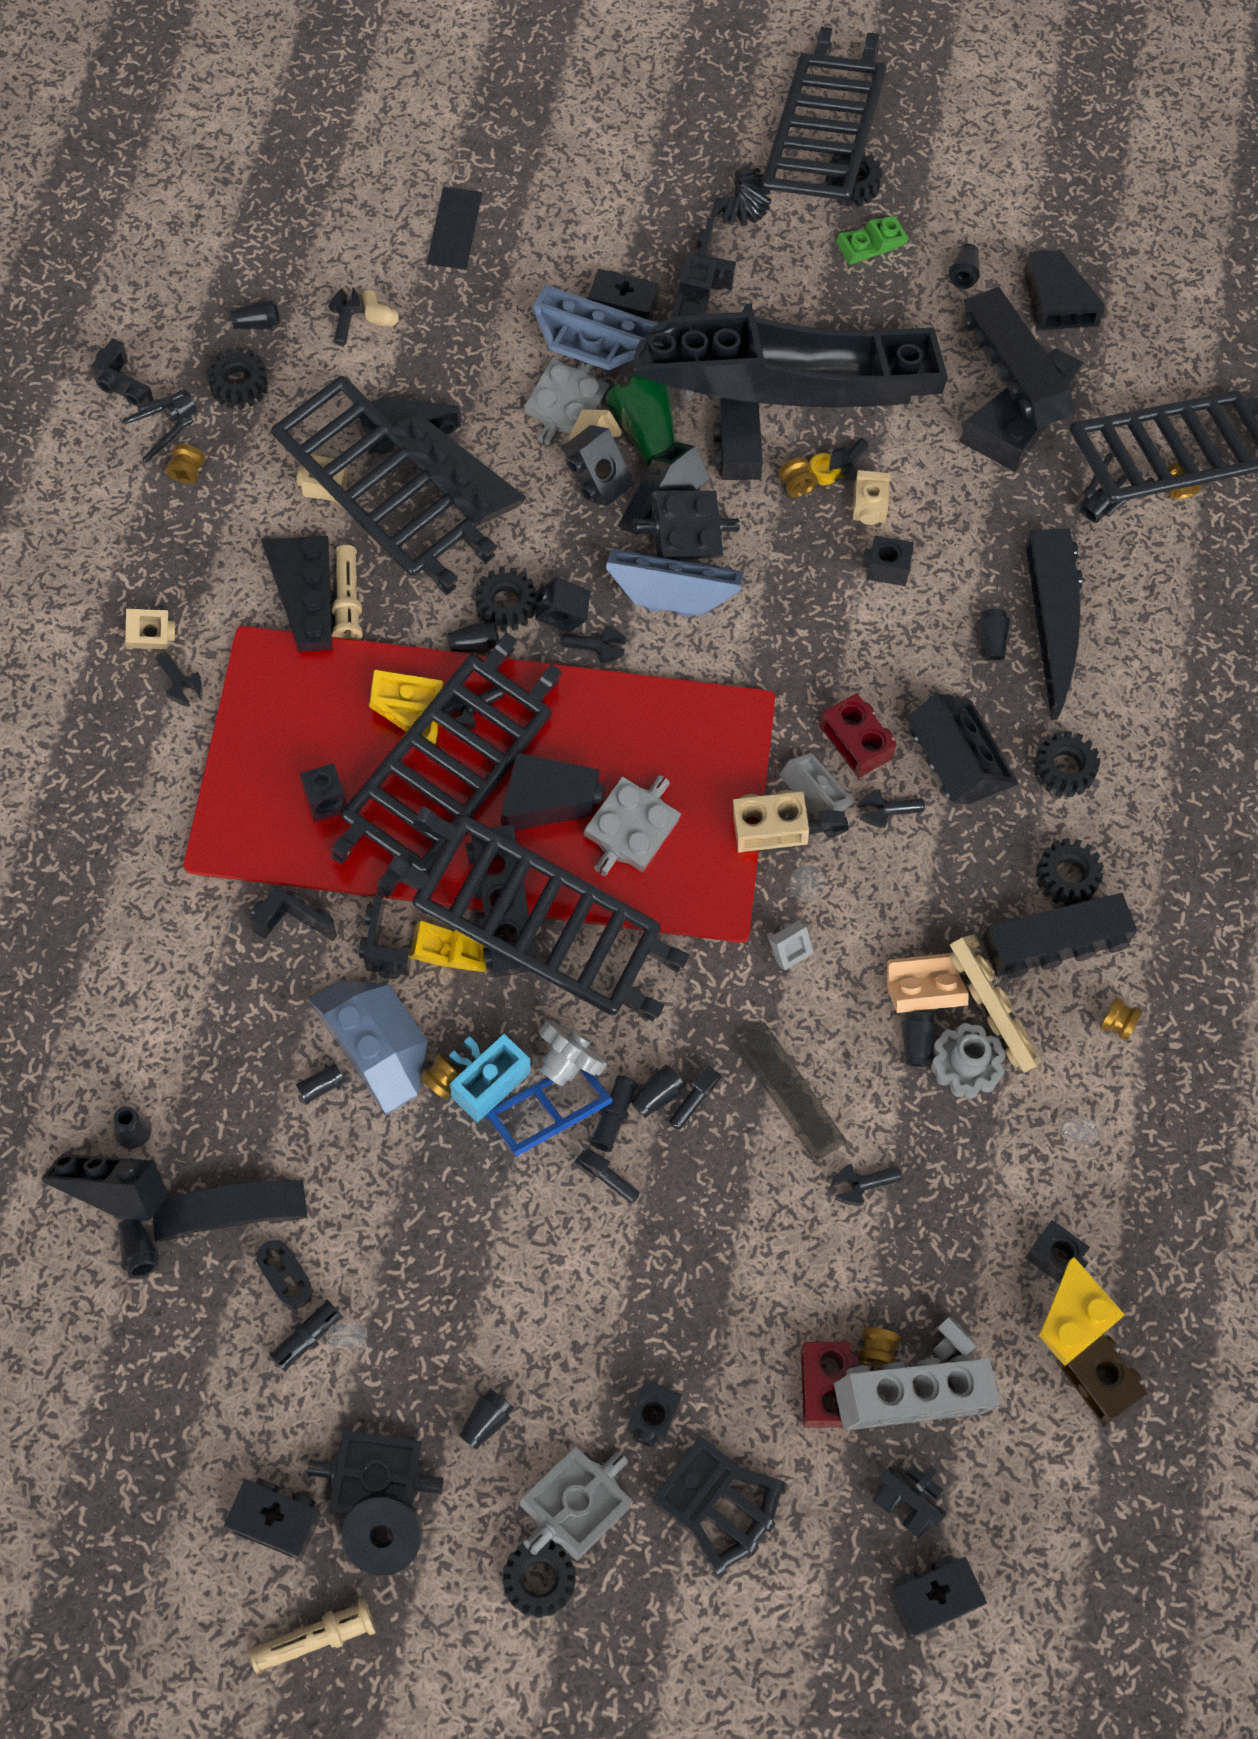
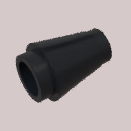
[949,243,980,289]
[230,298,280,330]
[976,609,1010,660]
[448,619,499,653]
[901,1012,938,1067]
[631,1064,686,1119]
[114,1106,151,1149]
[118,1219,160,1278]
[459,1388,514,1450]

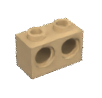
[733,790,809,852]

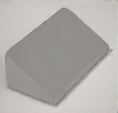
[779,752,854,819]

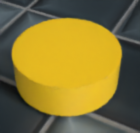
[809,453,841,485]

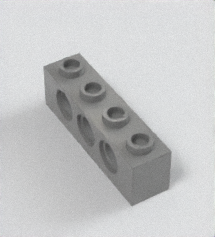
[834,1354,1001,1431]

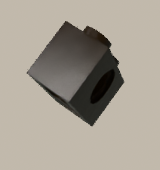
[1056,1334,1148,1427]

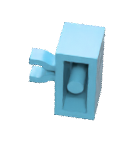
[449,1034,530,1123]

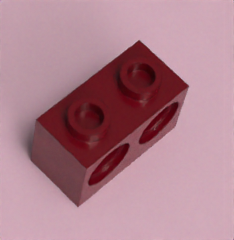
[820,693,896,779]
[801,1342,859,1428]

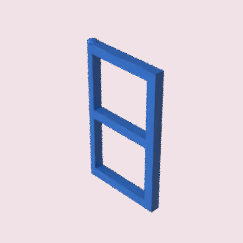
[485,1069,613,1157]

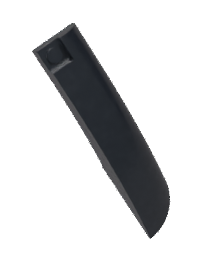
[633,312,948,407]

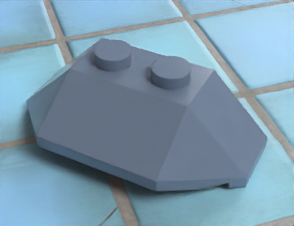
[533,285,659,370]
[606,549,744,617]
[309,980,428,1115]

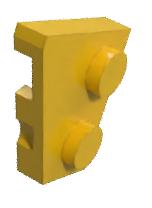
[369,670,443,745]
[1038,1257,1125,1366]

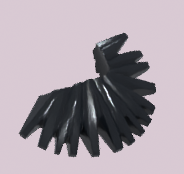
[710,162,771,226]

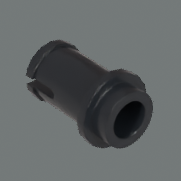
[296,1063,346,1105]

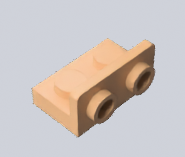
[887,953,969,1013]

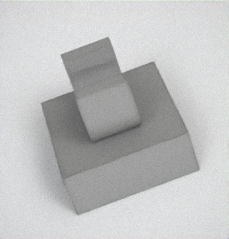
[767,920,814,971]
[933,1317,979,1362]

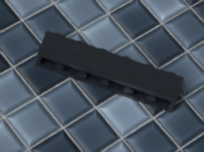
[962,286,1074,429]

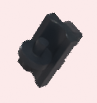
[873,1464,946,1538]

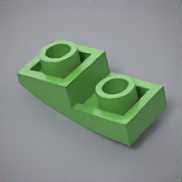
[836,216,909,265]

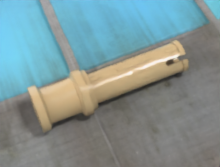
[332,545,362,640]
[248,1597,376,1674]

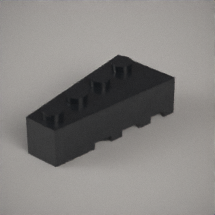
[960,348,1084,472]

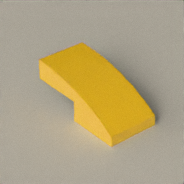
[410,921,486,972]

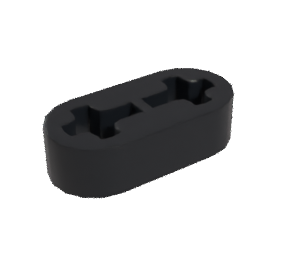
[257,1240,313,1309]

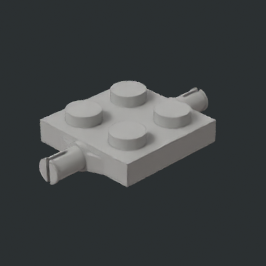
[524,358,610,445]
[583,775,681,876]
[519,1446,633,1561]

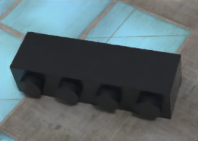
[982,893,1138,978]

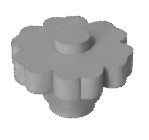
[539,1020,608,1086]
[931,1023,1006,1099]

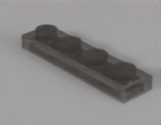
[733,1022,847,1163]

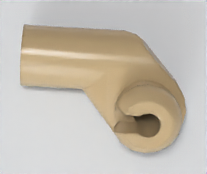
[361,290,399,327]

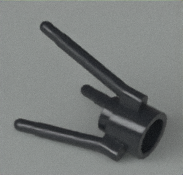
[122,389,197,462]
[1079,452,1155,523]

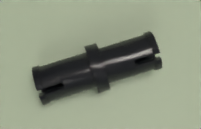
[590,1075,638,1152]
[269,1300,344,1372]

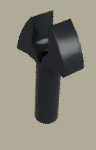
[328,288,365,346]
[829,438,868,482]
[561,626,626,663]
[156,652,203,707]
[443,686,504,729]
[858,789,925,828]
[808,810,849,838]
[669,1066,722,1130]
[575,1148,639,1203]
[831,1164,902,1206]

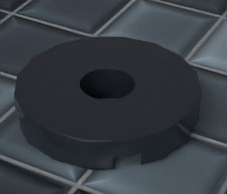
[341,1492,423,1576]

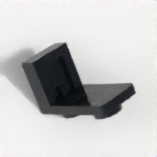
[694,218,736,290]
[91,338,154,407]
[250,887,337,941]
[359,893,411,979]

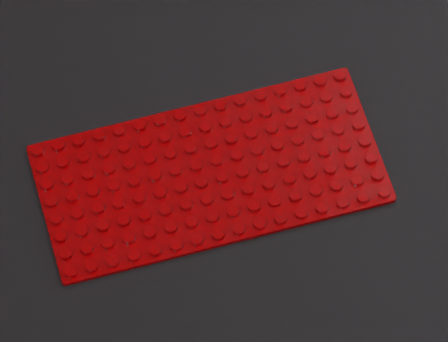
[183,626,775,943]

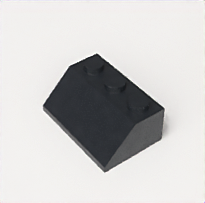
[906,693,1019,804]

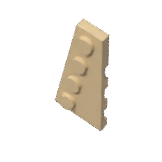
[950,934,1042,1073]

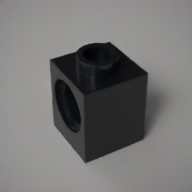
[862,536,914,586]
[535,577,590,632]
[300,763,347,822]
[1025,1220,1090,1284]
[627,1379,682,1447]

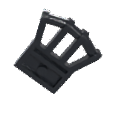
[651,1436,787,1579]

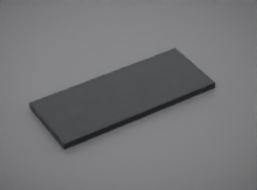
[427,187,483,270]

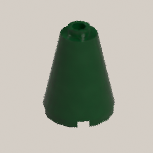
[605,376,675,466]

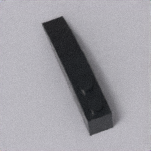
[713,303,763,480]
[1025,529,1083,720]

